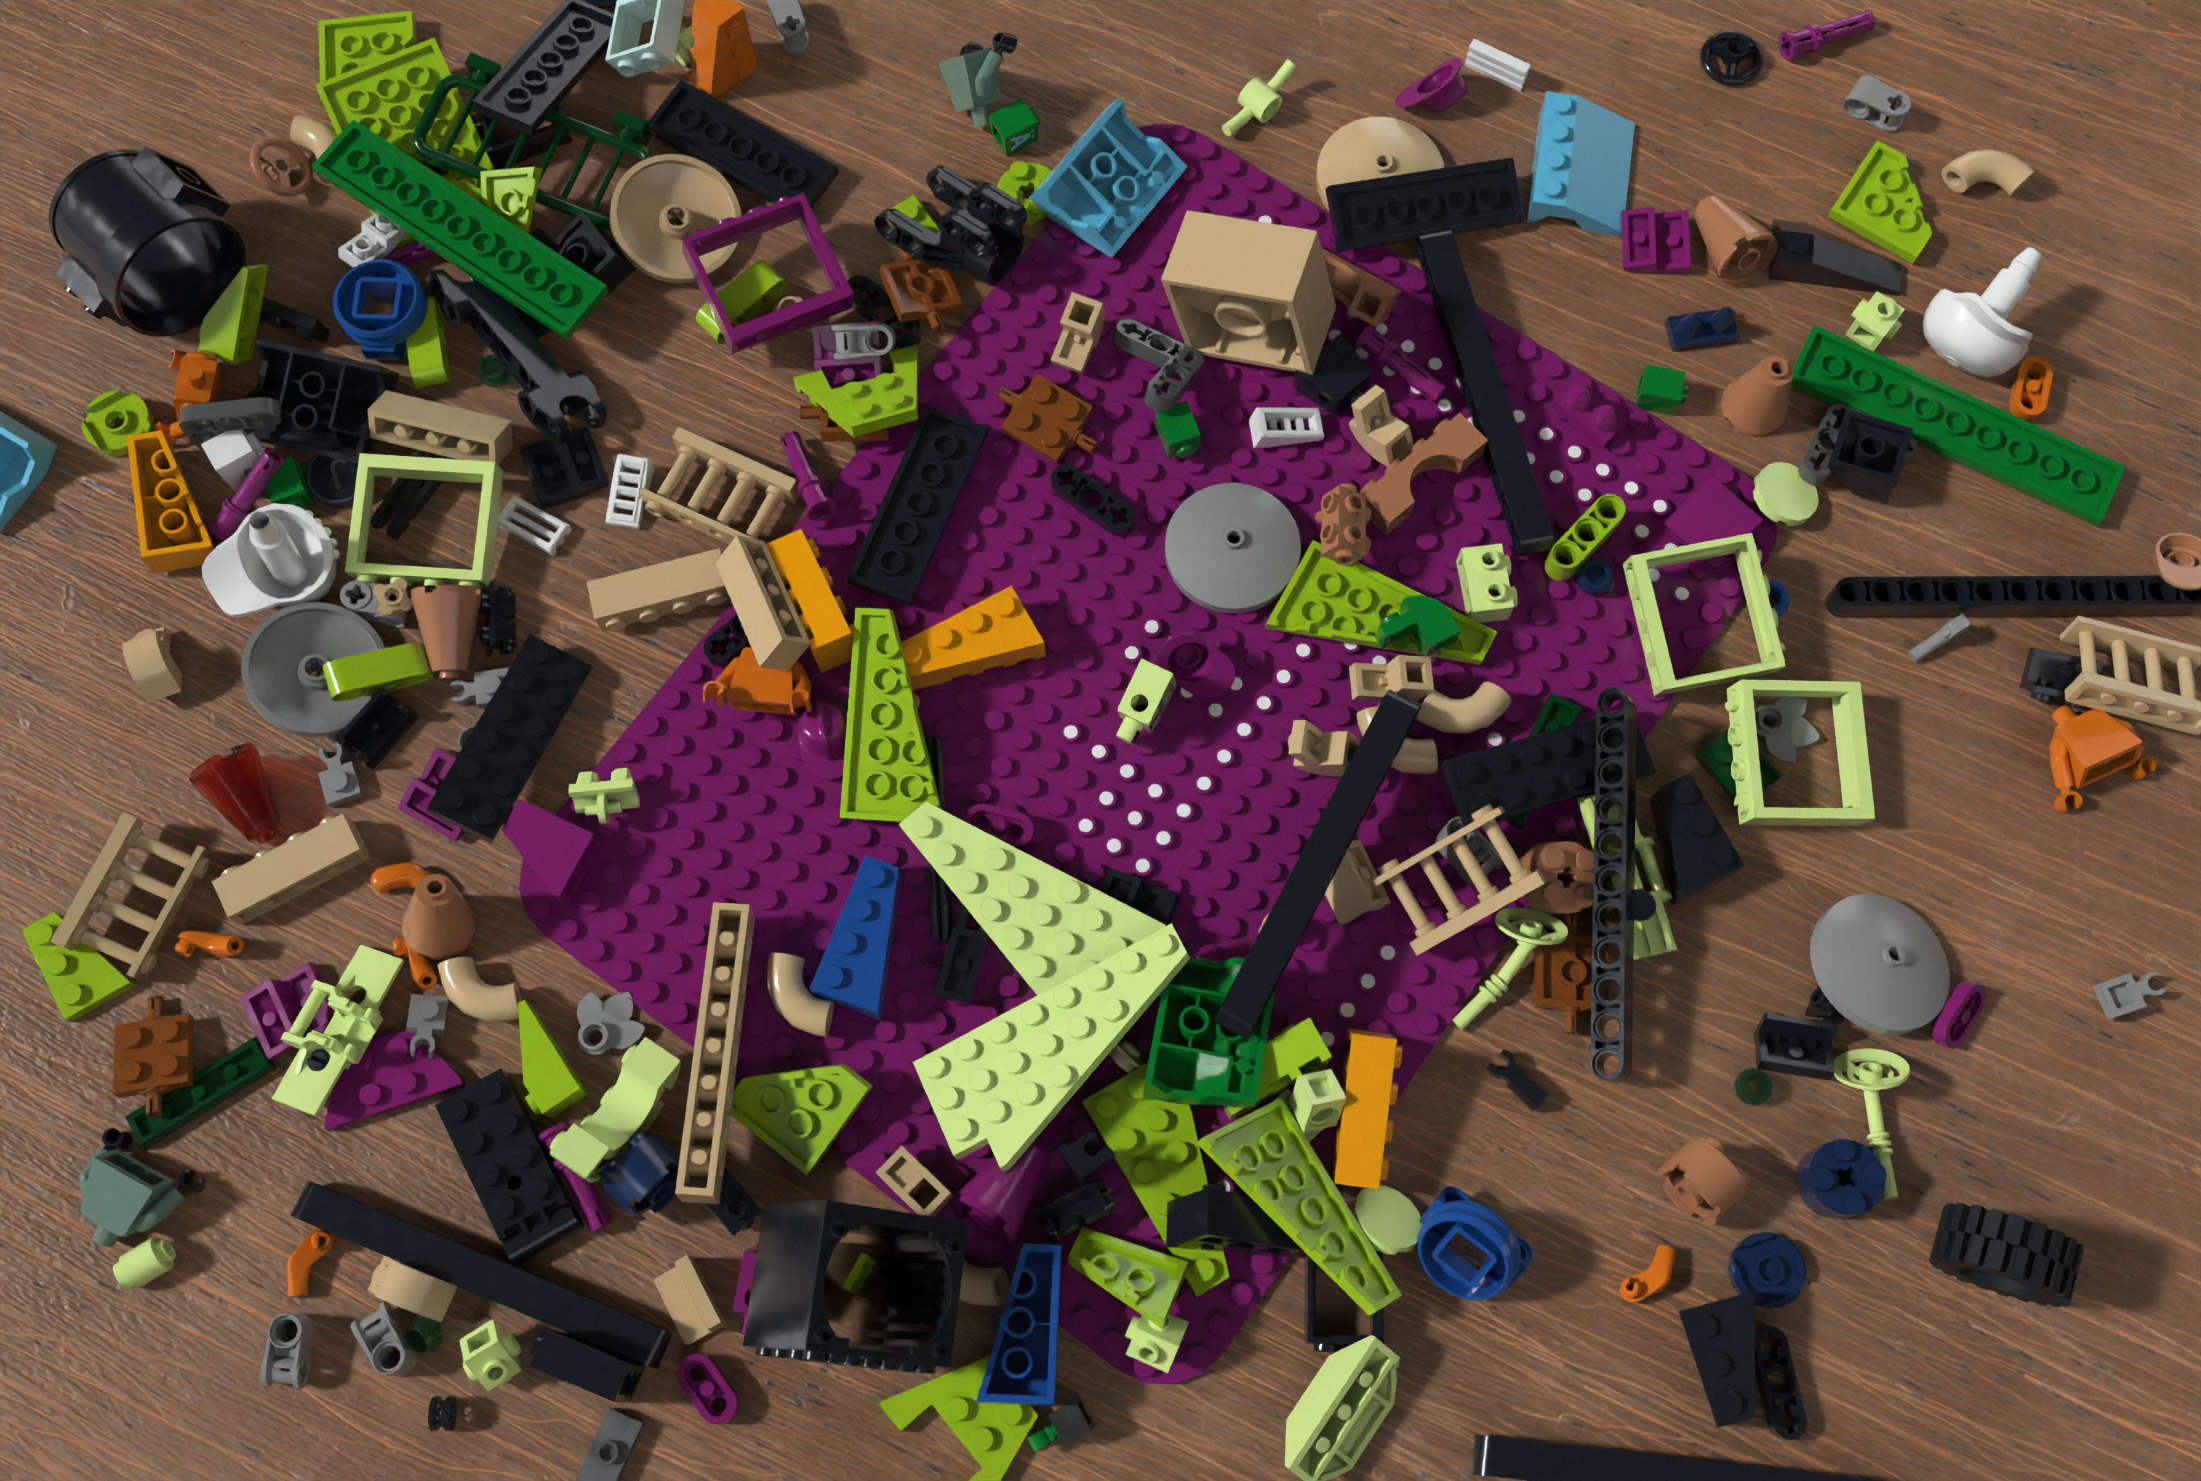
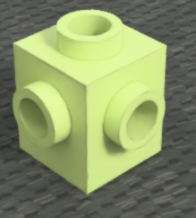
[1845,291,1905,351]
[1125,1314,1189,1373]
[459,1319,522,1391]

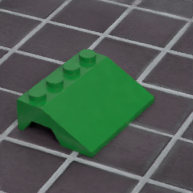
[1143,955,1275,1107]

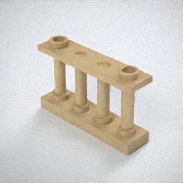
[639,427,799,545]
[2060,615,2201,735]
[1373,804,1546,955]
[50,812,211,981]

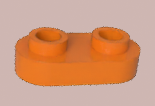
[2009,356,2053,421]

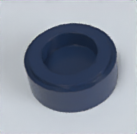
[1577,560,1613,596]

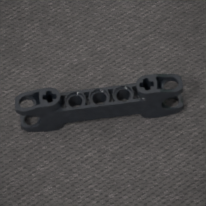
[429,269,607,444]

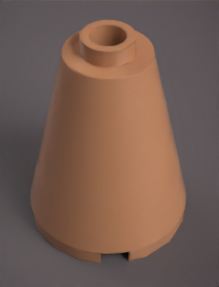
[1694,195,1778,285]
[1720,355,1793,437]
[411,585,482,680]
[402,874,476,960]

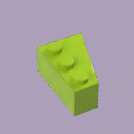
[1222,1017,1332,1120]

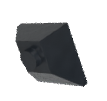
[1827,409,1914,504]

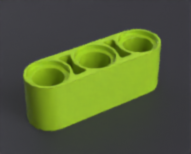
[696,259,788,344]
[406,296,451,388]
[1545,494,1626,581]
[322,642,434,702]

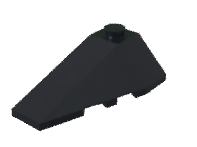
[514,211,636,339]
[1769,219,1902,296]

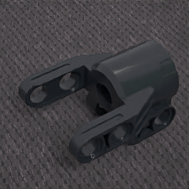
[874,165,1028,287]

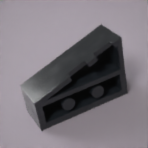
[1650,773,1745,905]
[1166,1184,1303,1257]
[1678,1291,1756,1428]

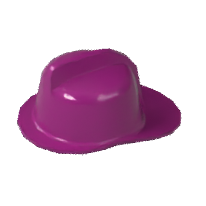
[1395,57,1468,112]
[1157,631,1235,698]
[798,700,848,780]

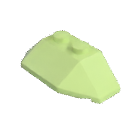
[1285,1335,1400,1481]

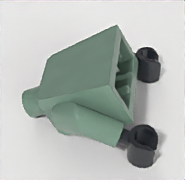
[938,32,1018,128]
[79,1128,206,1247]

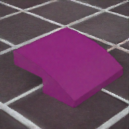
[1621,207,1691,275]
[812,321,882,385]
[1664,476,1764,570]
[397,747,466,842]
[240,962,335,1060]

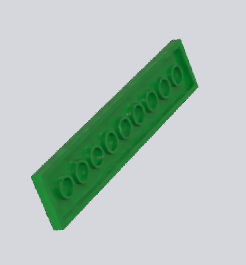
[311,119,609,340]
[1792,325,2126,526]

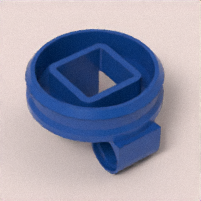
[333,259,427,360]
[1416,1186,1533,1301]

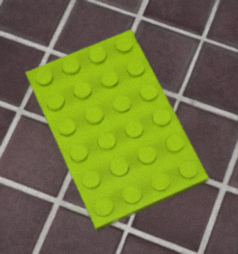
[315,37,494,251]

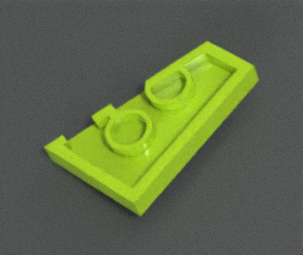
[480,167,542,234]
[21,912,136,1022]
[1068,1227,1188,1329]

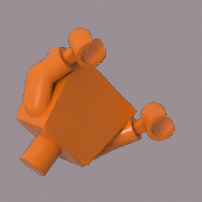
[154,349,225,446]
[703,647,812,716]
[2049,705,2157,813]

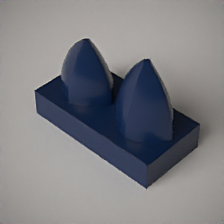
[1665,307,1739,352]

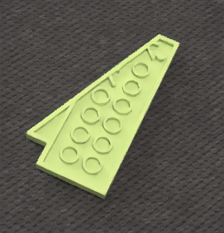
[898,802,1166,995]
[913,923,1190,1172]

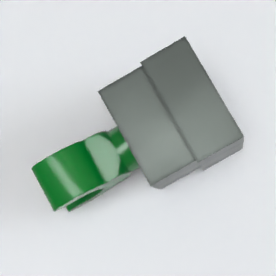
[1027,1396,1096,1452]

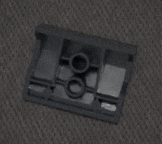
[243,338,399,464]

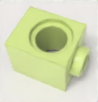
[1289,1069,1346,1133]

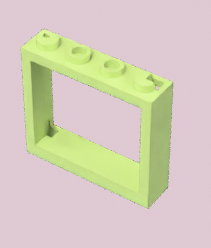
[345,453,504,590]
[1623,533,1786,696]
[1725,679,1875,826]

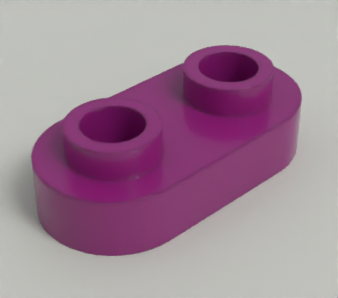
[964,804,1034,850]
[1931,981,1986,1049]
[677,1354,739,1424]

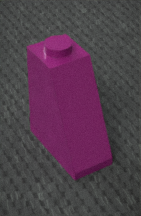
[502,799,602,905]

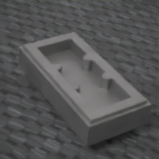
[575,1408,645,1481]

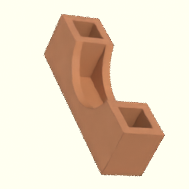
[1321,247,1401,327]
[1360,413,1488,536]

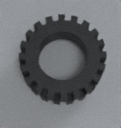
[1929,1203,2084,1307]

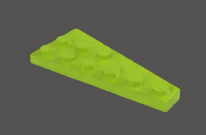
[1265,540,1497,665]
[840,608,942,822]
[1082,1062,1229,1297]
[1196,1098,1402,1316]

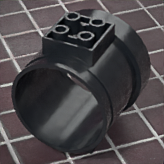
[48,146,246,337]

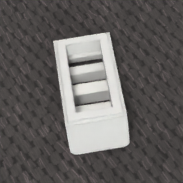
[1249,407,1324,448]
[605,454,654,530]

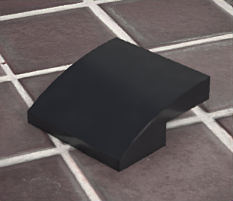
[520,427,609,509]
[1101,868,1180,926]

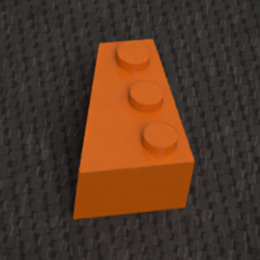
[687,0,758,98]

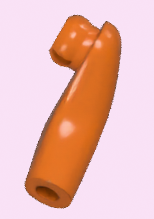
[371,862,432,893]
[175,931,244,957]
[392,937,437,989]
[287,1228,334,1297]
[1619,1245,1676,1303]

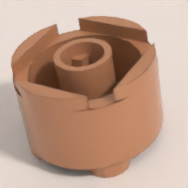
[1519,841,1594,914]
[1658,1137,1751,1226]

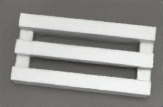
[1464,39,1530,92]
[498,495,572,557]

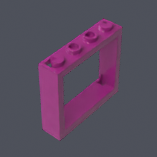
[682,193,854,354]

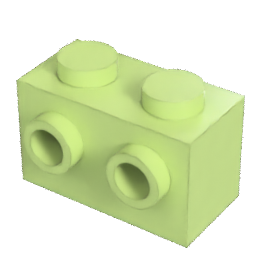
[1456,543,1518,623]

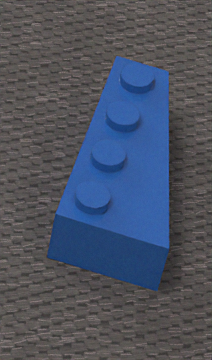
[810,855,902,1022]
[976,1244,1061,1406]

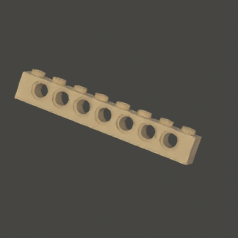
[675,902,755,1204]

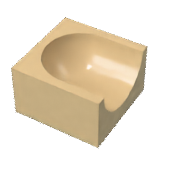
[1161,210,1336,375]

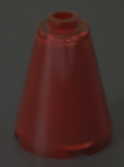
[189,743,282,844]

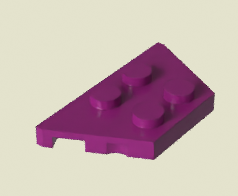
[324,1029,466,1131]

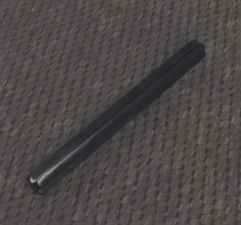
[925,737,952,943]

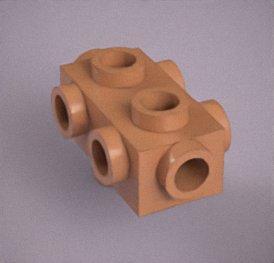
[1315,484,1371,566]

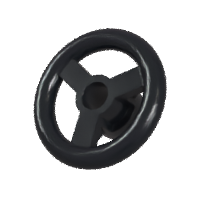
[1700,31,1763,86]

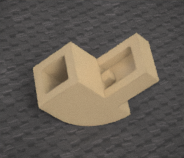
[1051,292,1105,375]
[1349,385,1414,467]
[122,626,183,704]
[1349,655,1434,706]
[1288,720,1360,777]
[875,1146,953,1217]
[368,1256,458,1322]

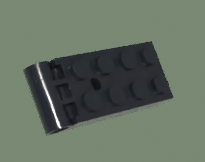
[435,1068,584,1266]

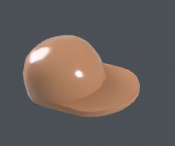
[2152,532,2201,590]

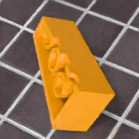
[126,430,216,574]
[766,529,854,673]
[901,586,1046,690]
[1332,1028,1402,1189]

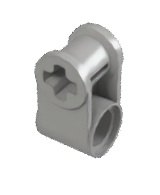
[766,0,811,55]
[1843,75,1911,133]
[831,323,897,359]
[340,580,411,628]
[1435,817,1504,887]
[350,1301,417,1377]
[260,1313,315,1389]

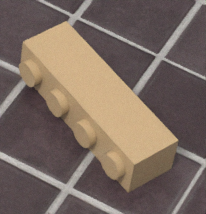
[368,390,513,466]
[715,535,810,671]
[586,548,730,631]
[211,813,371,925]

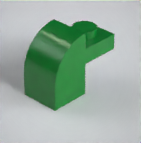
[1375,595,1461,657]

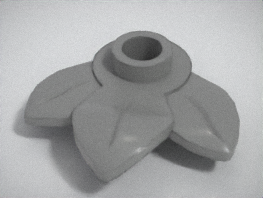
[1755,696,1820,763]
[576,992,646,1056]

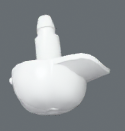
[1922,247,2043,378]
[202,503,340,617]

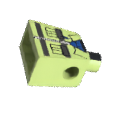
[1116,658,1177,745]

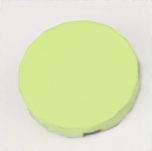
[1753,462,1819,526]
[1350,1185,1423,1255]

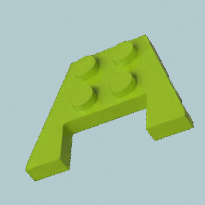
[793,345,919,437]
[879,1356,1039,1481]

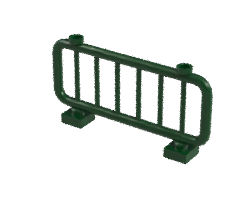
[412,52,653,230]

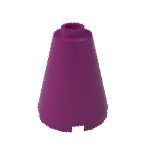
[950,1140,1046,1245]

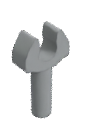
[1908,614,1972,662]

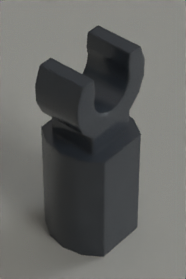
[1486,1049,1550,1111]

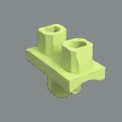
[568,768,640,824]

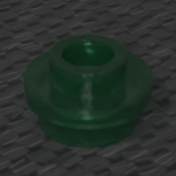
[478,355,511,387]
[1734,1068,1772,1106]
[405,1315,442,1353]

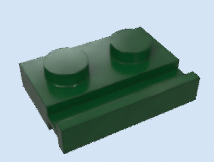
[1694,728,1782,801]

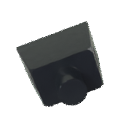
[1293,333,1371,415]

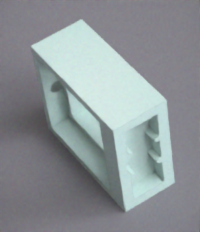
[605,0,685,78]

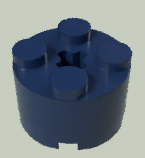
[600,1132,680,1222]
[1797,1139,1887,1219]

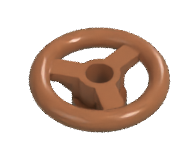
[249,136,312,197]

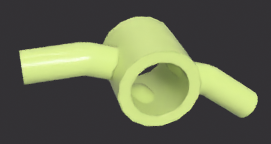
[1222,59,1297,136]

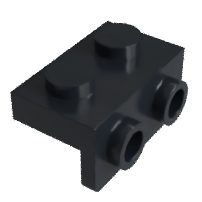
[2020,647,2104,709]
[1754,1013,1837,1081]

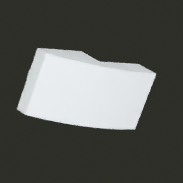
[338,213,406,268]

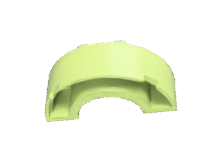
[549,1037,681,1183]

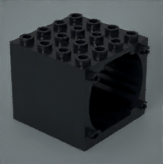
[743,1200,968,1374]

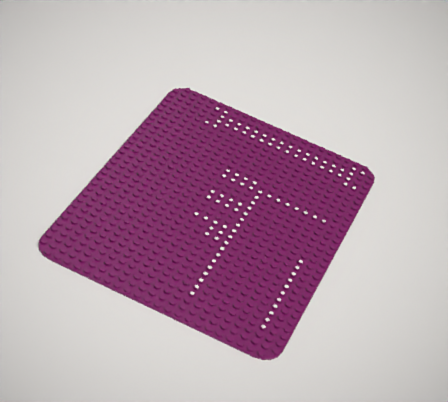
[519,124,1777,1384]

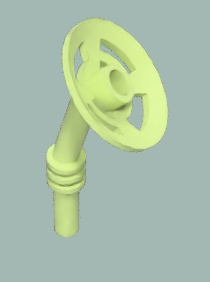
[1452,907,1568,1030]
[1833,1048,1910,1199]

